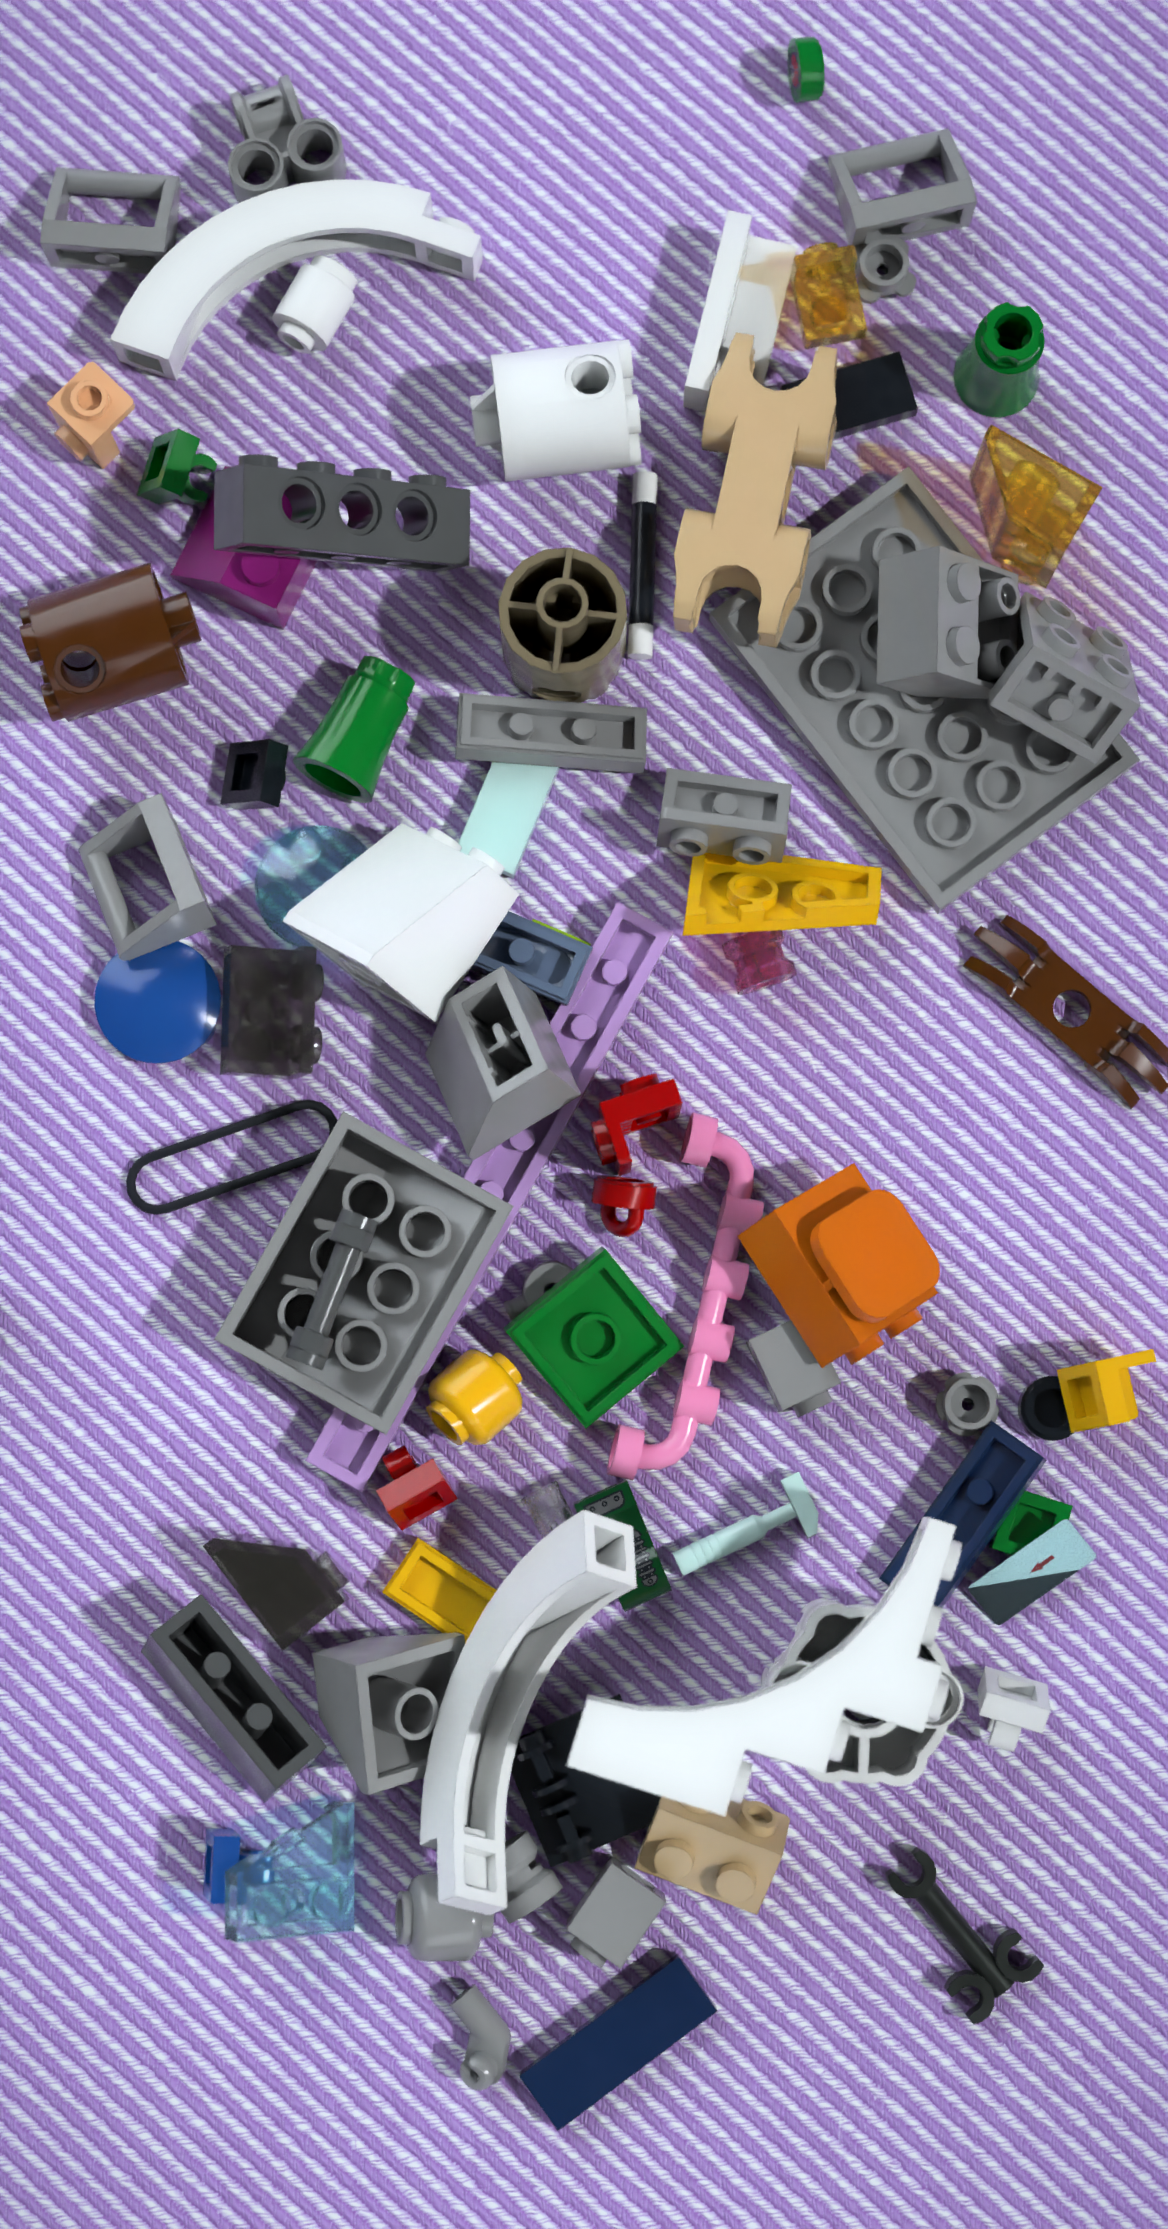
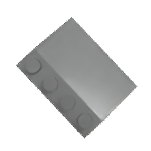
[214,1111,514,1435]

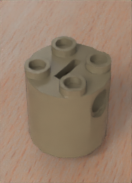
[498,548,627,703]

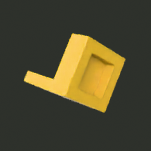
[1057,1349,1156,1433]

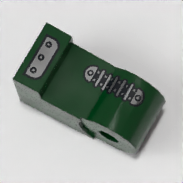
[573,1479,672,1612]

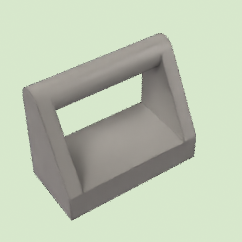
[828,128,977,251]
[40,167,181,274]
[78,793,217,961]

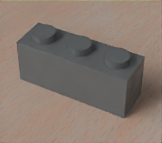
[141,1594,327,1803]

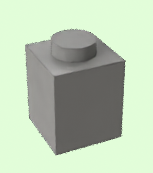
[746,1320,841,1417]
[566,1855,666,1969]

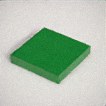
[503,1246,685,1428]

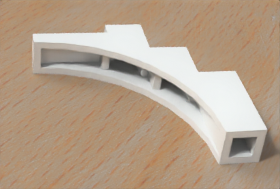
[567,1517,962,1816]

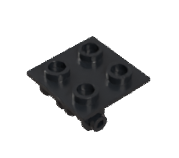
[511,1694,660,1868]

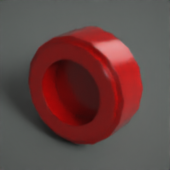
[591,1176,657,1237]

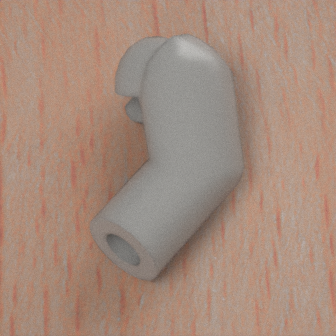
[449,1984,511,2090]

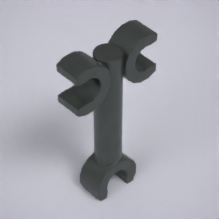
[885,1847,1044,2024]

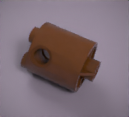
[19,563,202,722]

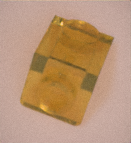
[790,242,867,349]

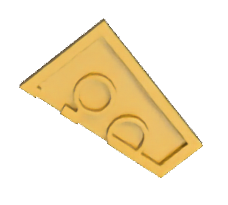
[682,853,882,936]

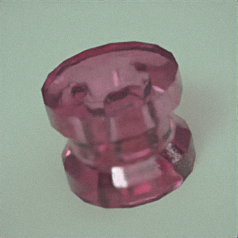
[721,930,797,995]

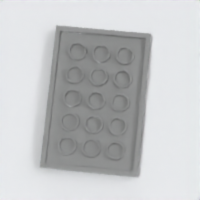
[709,466,1140,914]

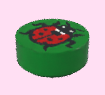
[787,36,825,103]

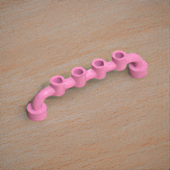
[607,1112,764,1480]

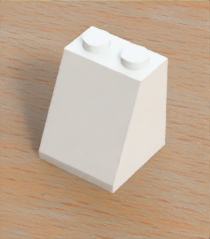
[283,823,519,1022]

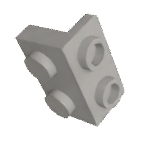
[656,768,792,865]

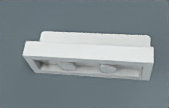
[683,210,796,412]

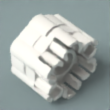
[761,1598,964,1786]

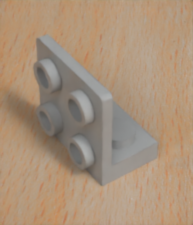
[988,592,1140,764]

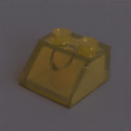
[969,425,1103,588]

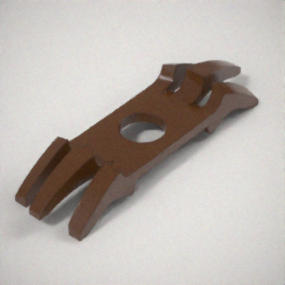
[963,915,1168,1109]

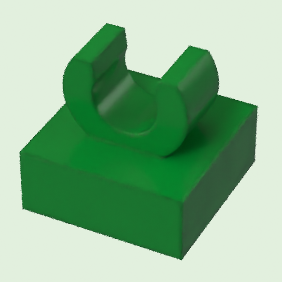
[137,429,217,505]

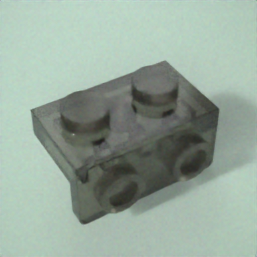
[220,945,324,1080]

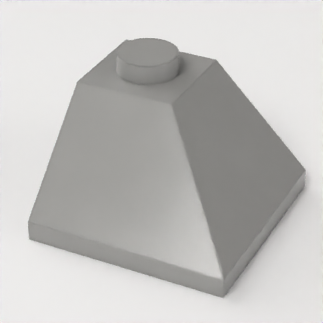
[313,1632,465,1795]

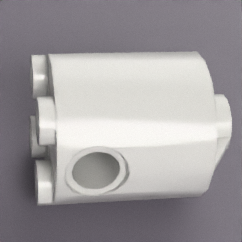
[470,339,642,482]

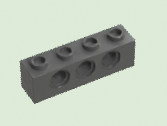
[214,455,470,572]

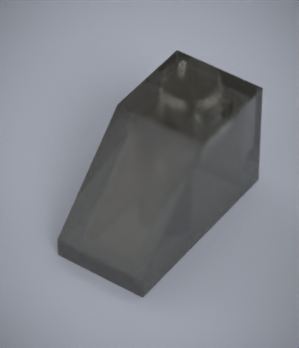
[203,1537,350,1651]

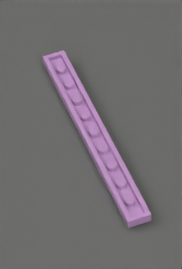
[305,902,673,1492]

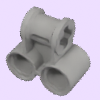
[228,74,347,203]

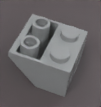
[877,545,1020,699]
[425,966,581,1160]

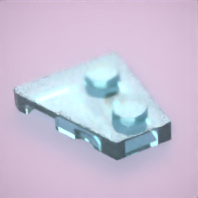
[225,1800,354,1942]

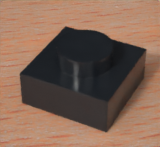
[220,739,289,810]

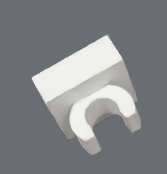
[977,1666,1050,1752]

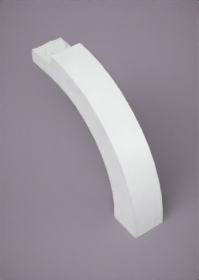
[110,179,483,381]
[420,1510,637,1915]

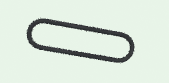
[126,1099,338,1215]

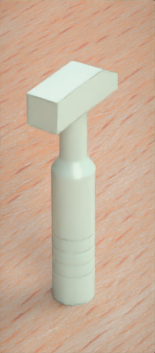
[672,1472,819,1576]

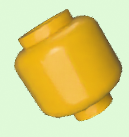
[426,1349,523,1445]

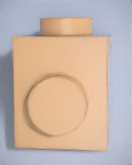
[47,362,135,469]

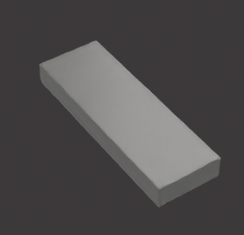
[455,693,647,774]

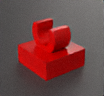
[376,1445,458,1530]

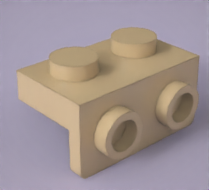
[634,1796,790,1915]

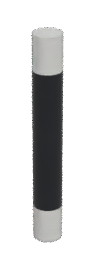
[628,471,658,660]

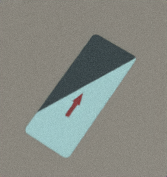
[968,1519,1096,1625]

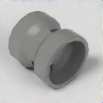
[501,1830,563,1924]

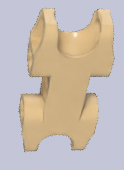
[673,332,837,648]

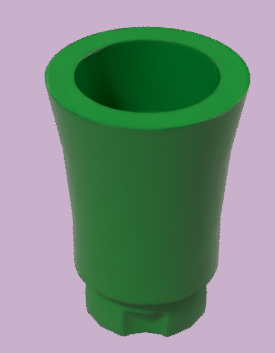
[953,302,1045,418]
[293,656,415,803]

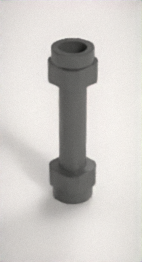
[285,1208,379,1370]

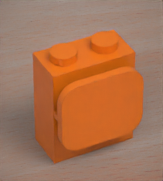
[737,1163,940,1368]

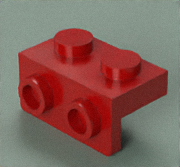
[591,1074,682,1177]

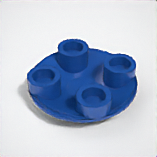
[94,941,221,1064]

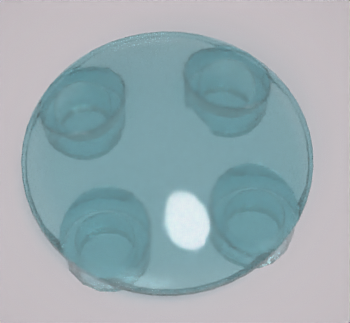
[255,825,368,950]

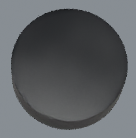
[1018,1376,1073,1441]

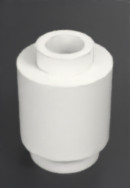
[272,255,357,354]

